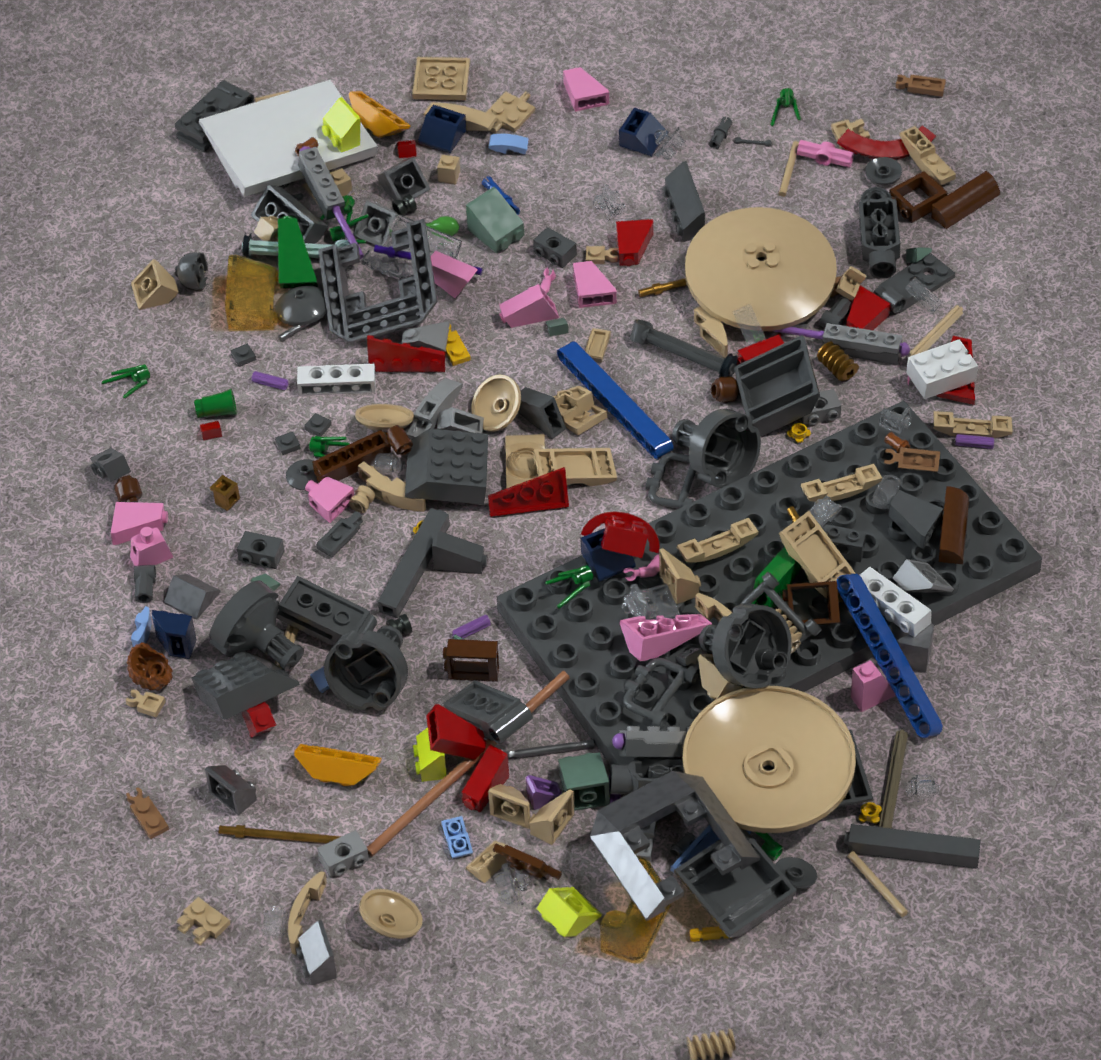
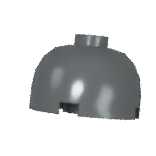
[175,252,208,289]

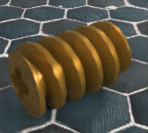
[817,341,859,381]

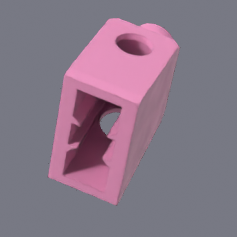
[305,477,354,523]
[130,527,173,566]

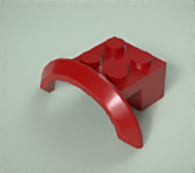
[580,511,660,558]

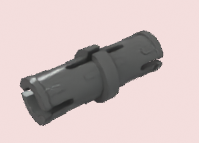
[709,117,733,149]

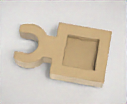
[586,246,618,264]
[126,689,166,718]

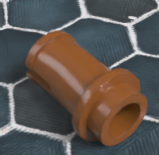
[295,137,319,156]
[884,432,910,453]

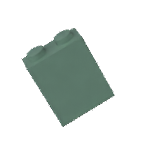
[466,187,525,253]
[558,752,610,811]

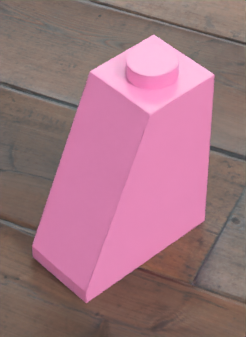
[563,67,609,112]
[431,250,478,298]
[573,261,617,308]
[499,284,559,328]
[111,502,168,545]
[851,660,896,712]

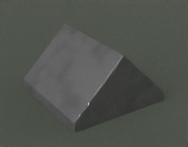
[164,574,221,620]
[897,623,934,672]

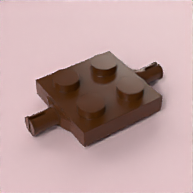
[493,843,562,880]

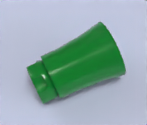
[194,388,237,418]

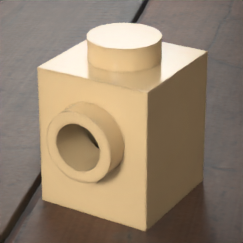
[437,155,460,185]
[254,216,278,242]

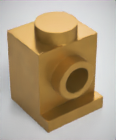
[210,475,240,511]

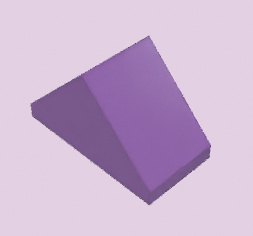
[526,775,563,810]

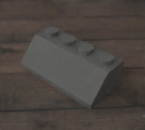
[662,161,705,242]
[251,184,328,244]

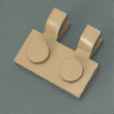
[831,119,870,151]
[177,897,230,946]

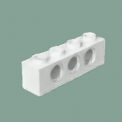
[297,364,376,396]
[860,567,931,637]

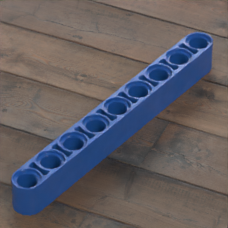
[557,341,674,459]
[837,574,942,738]

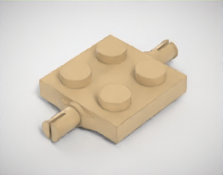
[486,91,535,134]

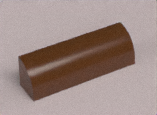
[931,171,1000,229]
[312,430,391,483]
[938,486,969,565]

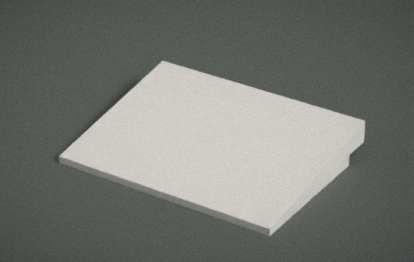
[199,80,378,197]

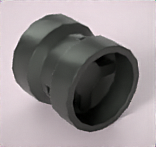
[392,194,417,218]
[386,614,413,635]

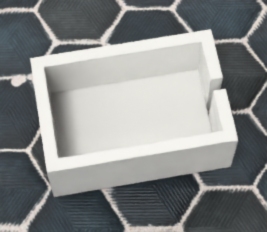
[906,339,978,399]

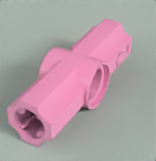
[797,140,854,167]

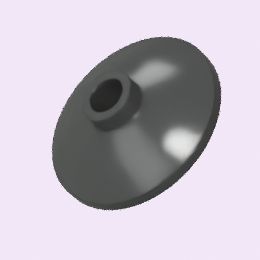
[865,157,902,185]
[286,459,319,490]
[775,857,817,889]

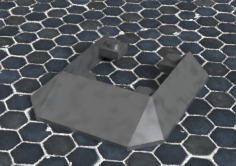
[318,219,438,343]
[590,771,760,921]

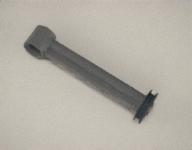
[630,319,738,377]

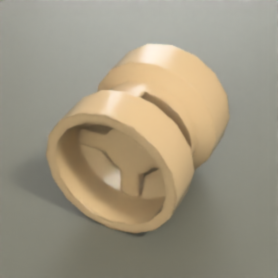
[349,485,375,513]

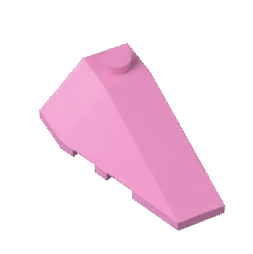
[620,614,712,661]

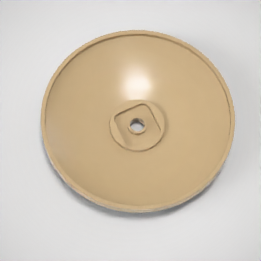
[685,207,837,331]
[683,686,856,833]

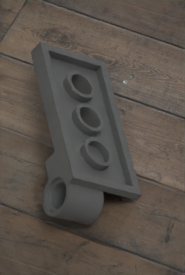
[874,253,956,314]

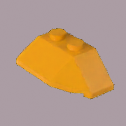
[349,91,411,138]
[294,744,382,786]

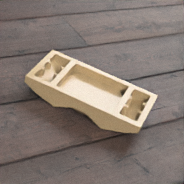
[505,434,545,488]
[533,448,617,486]
[779,511,856,598]

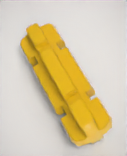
[689,926,728,942]

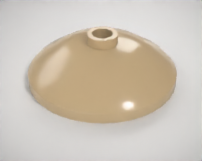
[471,375,521,432]
[355,404,414,434]
[359,889,422,939]

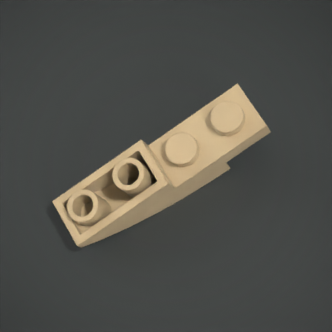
[900,126,956,186]
[358,461,426,512]

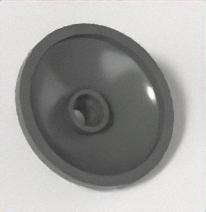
[275,286,327,325]

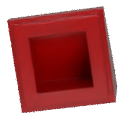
[397,140,417,158]
[200,421,222,441]

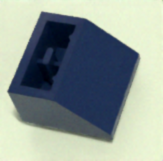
[418,104,467,153]
[619,107,667,157]
[580,528,636,582]
[151,610,197,659]

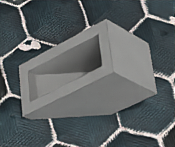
[437,407,484,433]

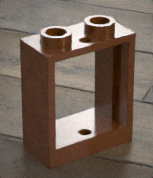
[889,171,948,223]
[782,581,840,626]
[443,639,499,682]

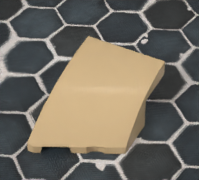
[553,386,608,435]

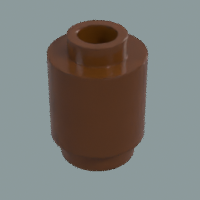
[386,425,413,455]

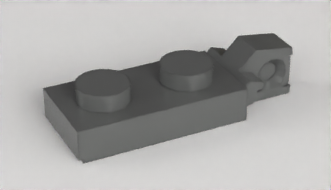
[316,511,363,557]

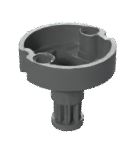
[672,409,761,488]
[209,580,304,671]
[699,604,792,688]
[324,626,408,711]

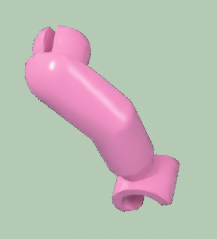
[528,267,556,294]
[623,554,659,581]

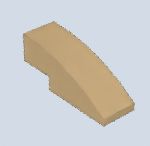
[694,306,728,358]

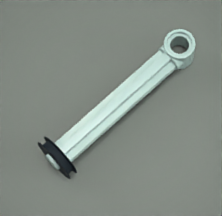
[242,233,350,261]

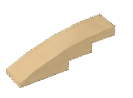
[424,102,497,131]

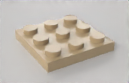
[413,57,470,100]

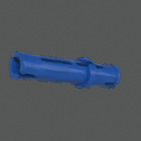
[482,176,520,215]

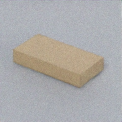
[585,328,611,363]

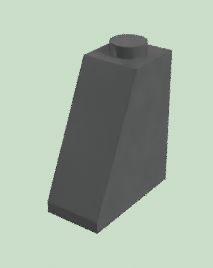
[518,387,566,439]
[888,490,943,549]
[432,530,488,574]

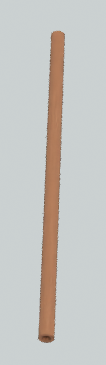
[367,671,570,856]

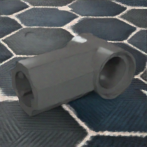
[819,297,852,328]
[134,565,156,603]

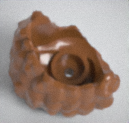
[127,642,173,691]

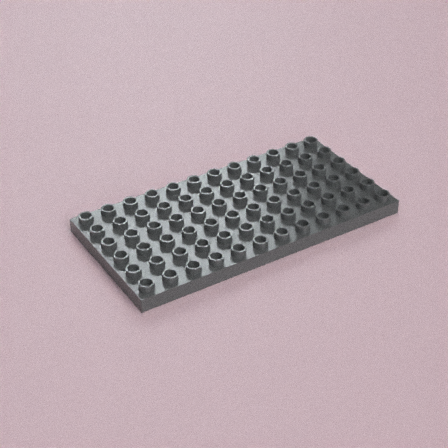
[496,400,1042,765]

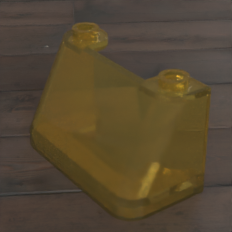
[225,255,279,331]
[600,856,672,964]

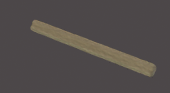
[879,730,908,829]

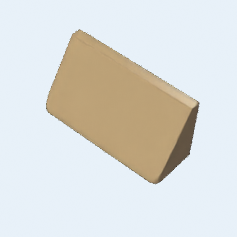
[466,841,507,883]

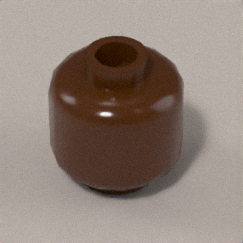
[711,377,740,402]
[114,475,143,503]

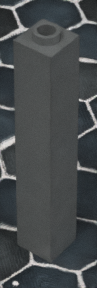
[378,508,450,619]
[844,824,981,869]

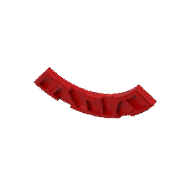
[837,125,936,160]

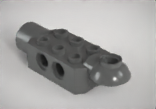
[859,187,900,278]
[610,757,684,795]

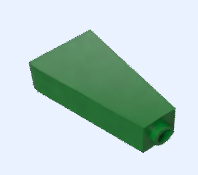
[278,216,318,288]
[751,546,802,609]

